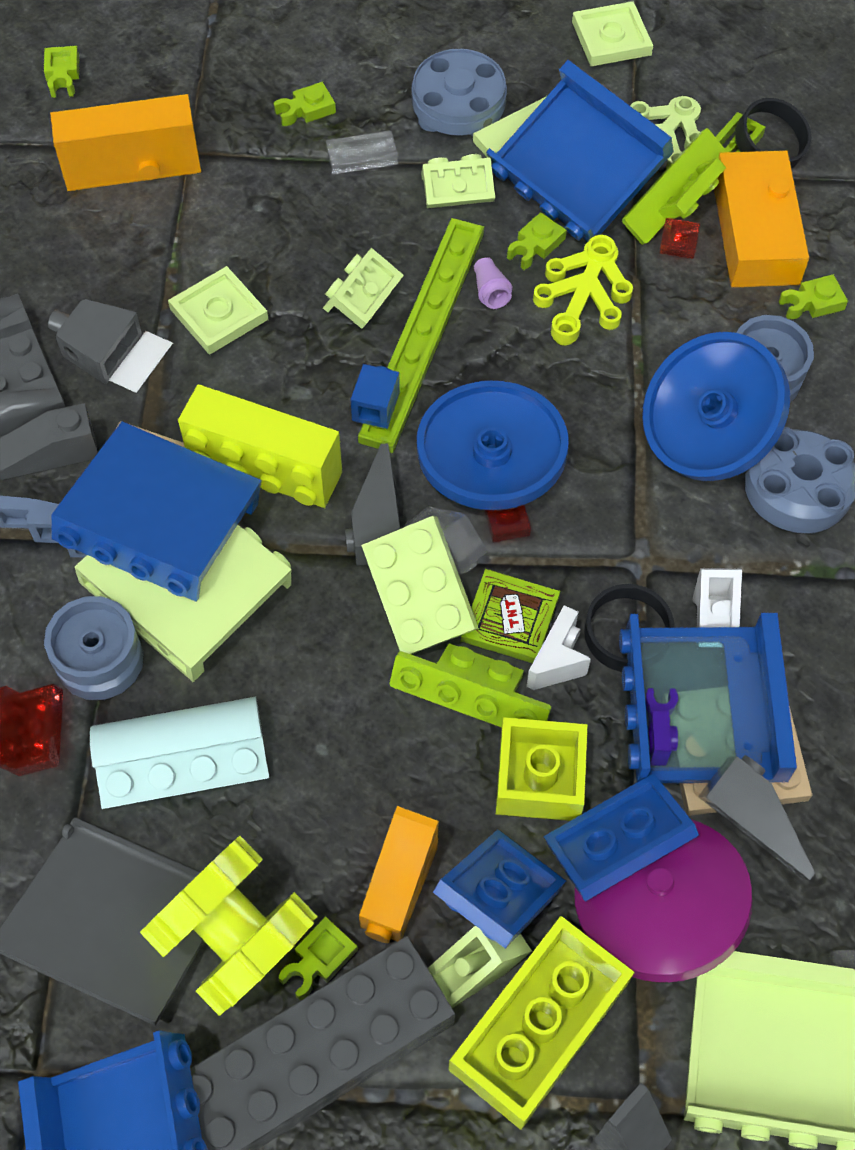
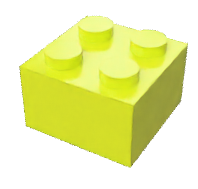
[495,717,588,821]

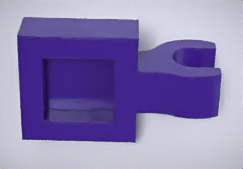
[645,688,678,766]

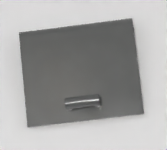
[0,817,204,1026]

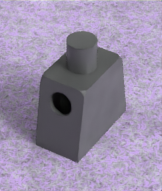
[48,299,142,384]

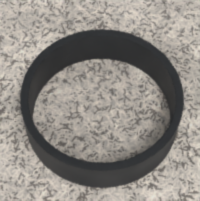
[735,98,812,169]
[584,584,674,672]

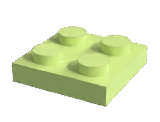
[572,1,653,66]
[168,266,269,355]

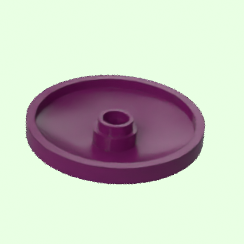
[574,819,752,982]

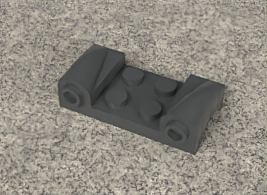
[0,294,65,438]

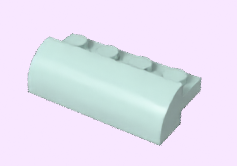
[90,697,269,809]

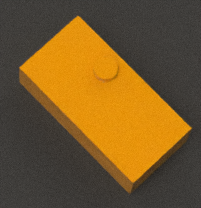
[50,94,201,191]
[714,151,809,287]

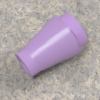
[474,258,512,309]

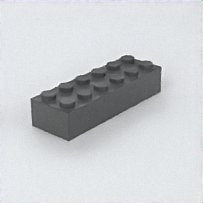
[190,936,455,1150]

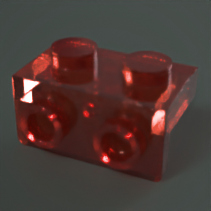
[0,684,63,776]

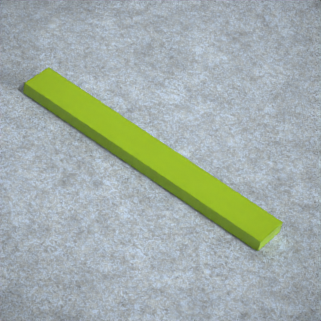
[358,218,484,453]

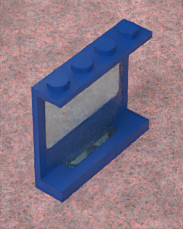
[619,613,797,783]

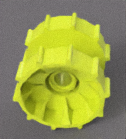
[140,836,318,1016]

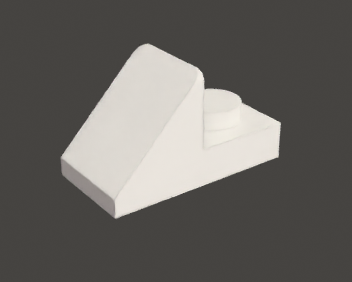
[693,568,742,649]
[527,605,590,690]

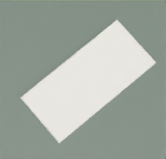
[109,331,173,393]

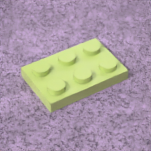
[361,516,479,655]

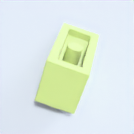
[427,926,532,1008]

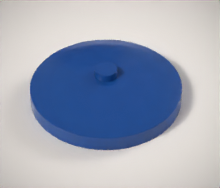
[643,332,790,481]
[417,381,568,510]

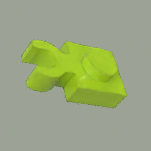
[44,46,79,98]
[274,82,336,126]
[507,212,567,270]
[779,274,848,319]
[278,916,358,1000]

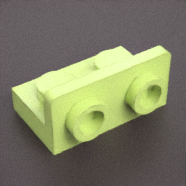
[421,154,495,208]
[323,248,404,329]

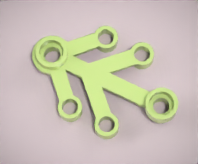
[630,96,701,169]

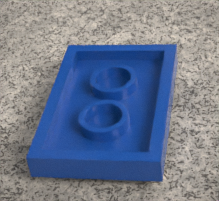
[544,773,699,901]
[433,829,566,949]

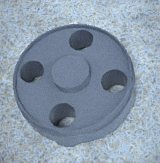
[412,49,507,136]
[745,427,855,533]

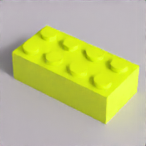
[178,384,342,508]
[449,916,634,1130]

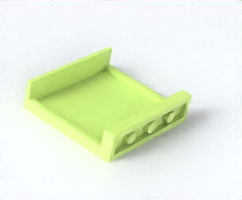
[75,525,291,682]
[684,951,855,1150]

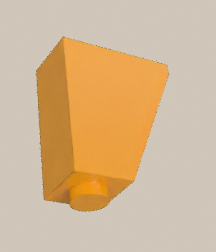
[359,806,439,943]

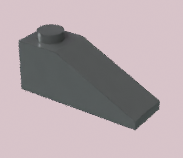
[0,403,98,480]
[345,443,400,566]
[698,755,815,880]
[593,1083,672,1150]

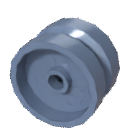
[737,315,814,402]
[44,596,144,700]

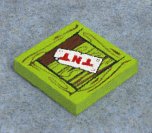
[461,569,560,663]

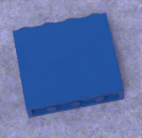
[486,60,674,242]
[51,421,261,602]
[18,1030,208,1150]

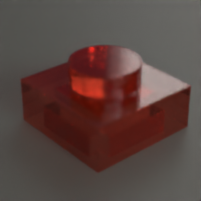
[659,218,700,259]
[484,505,531,543]

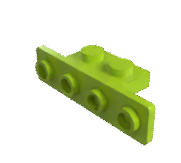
[622,128,727,245]
[389,643,551,728]

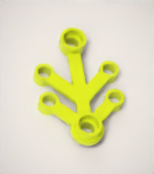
[533,235,633,345]

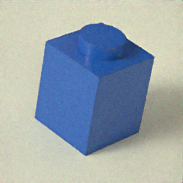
[351,364,400,429]

